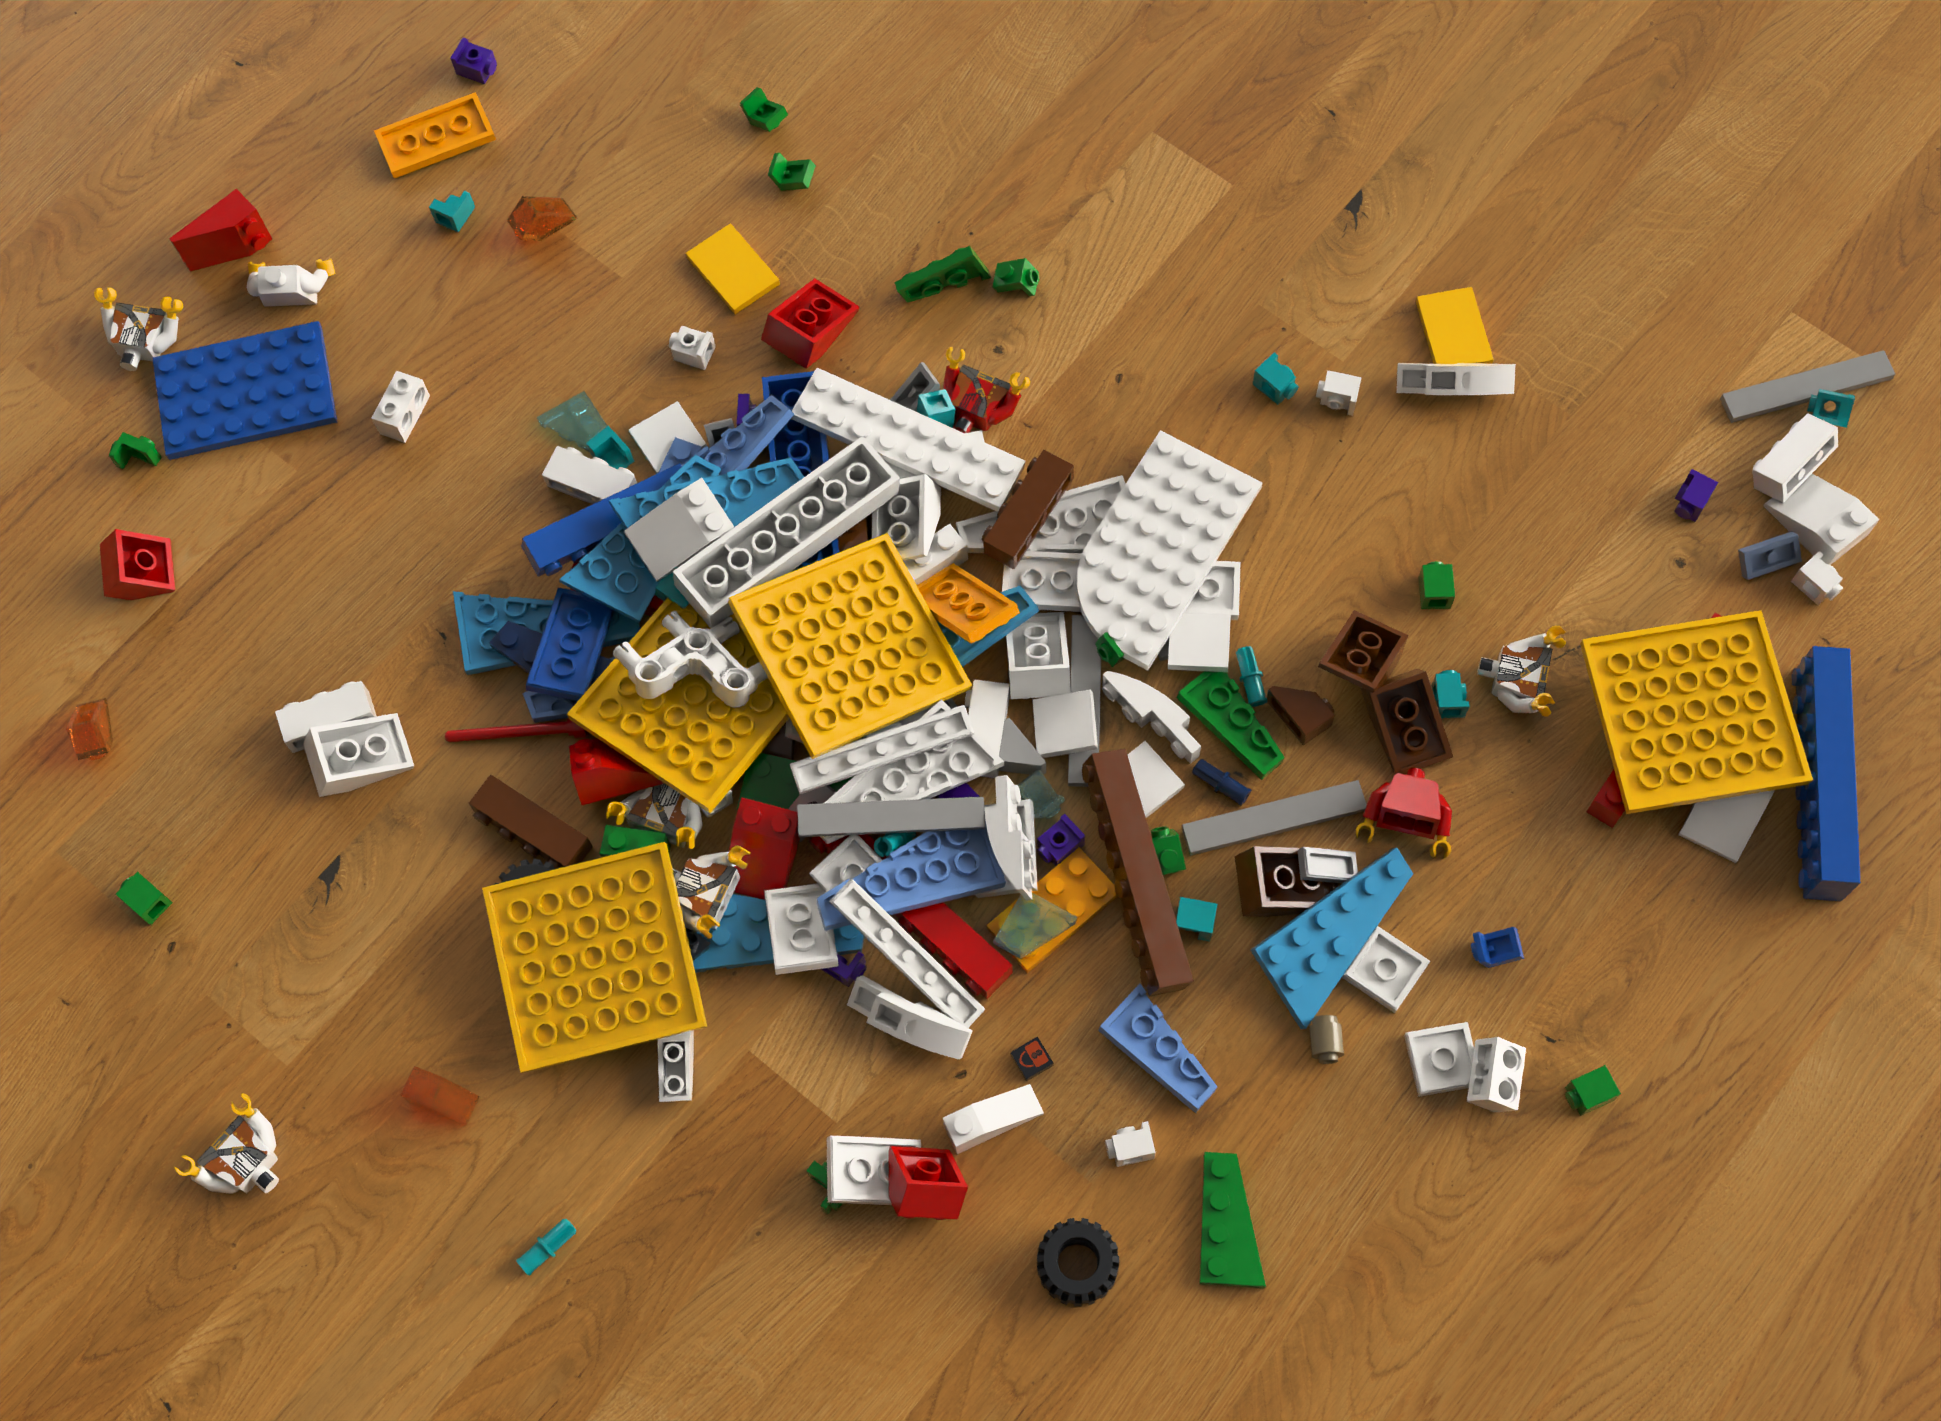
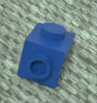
[1471,927,1524,968]

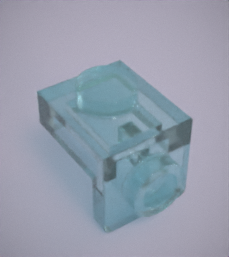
[1018,770,1065,819]

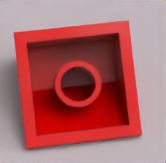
[100,529,175,600]
[889,1146,968,1220]

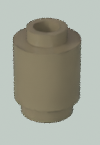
[1309,1015,1344,1064]

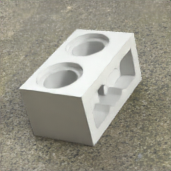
[372,371,430,443]
[1467,1037,1526,1112]

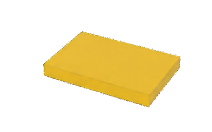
[686,223,780,315]
[1415,287,1494,364]

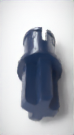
[1192,759,1252,806]

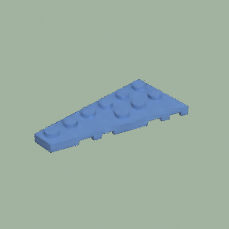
[816,821,1006,931]

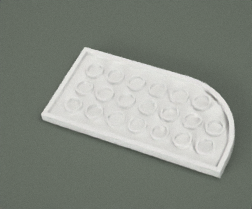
[1076,430,1262,671]

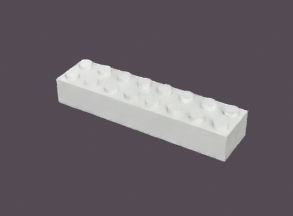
[673,436,900,628]

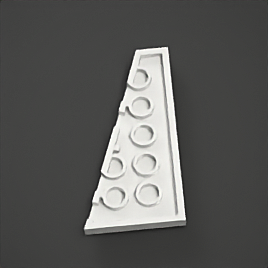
[956,475,1126,554]
[820,699,1005,844]

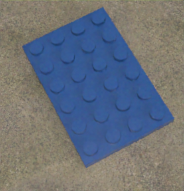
[153,321,337,460]

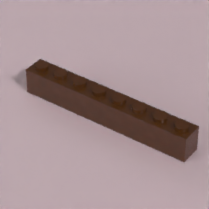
[1082,749,1194,997]

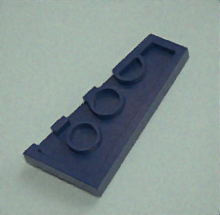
[489,621,613,706]

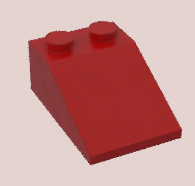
[169,188,272,272]
[761,278,860,369]
[569,738,664,805]
[729,797,800,900]

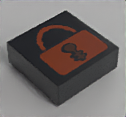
[1010,1036,1054,1081]

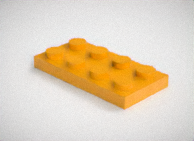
[374,92,496,179]
[917,563,1020,644]
[986,847,1117,974]

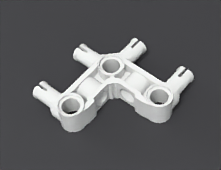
[613,611,768,708]

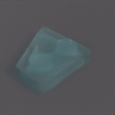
[537,391,607,452]
[993,892,1077,959]

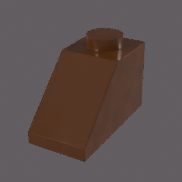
[1267,686,1335,745]

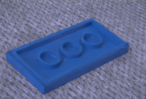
[526,587,614,701]

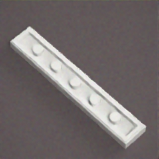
[790,705,974,794]
[829,879,985,1028]

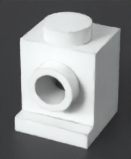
[669,326,716,370]
[1316,370,1362,416]
[1791,551,1843,605]
[1105,1121,1156,1167]

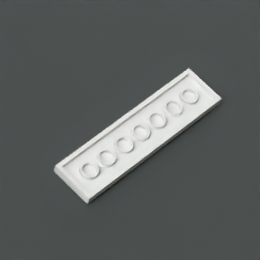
[791,368,1026,512]
[1002,551,1241,620]

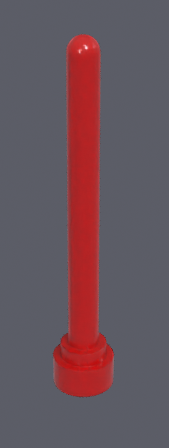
[445,718,589,742]

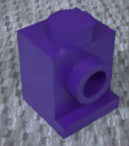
[450,37,497,84]
[1675,469,1719,522]
[1037,814,1085,866]

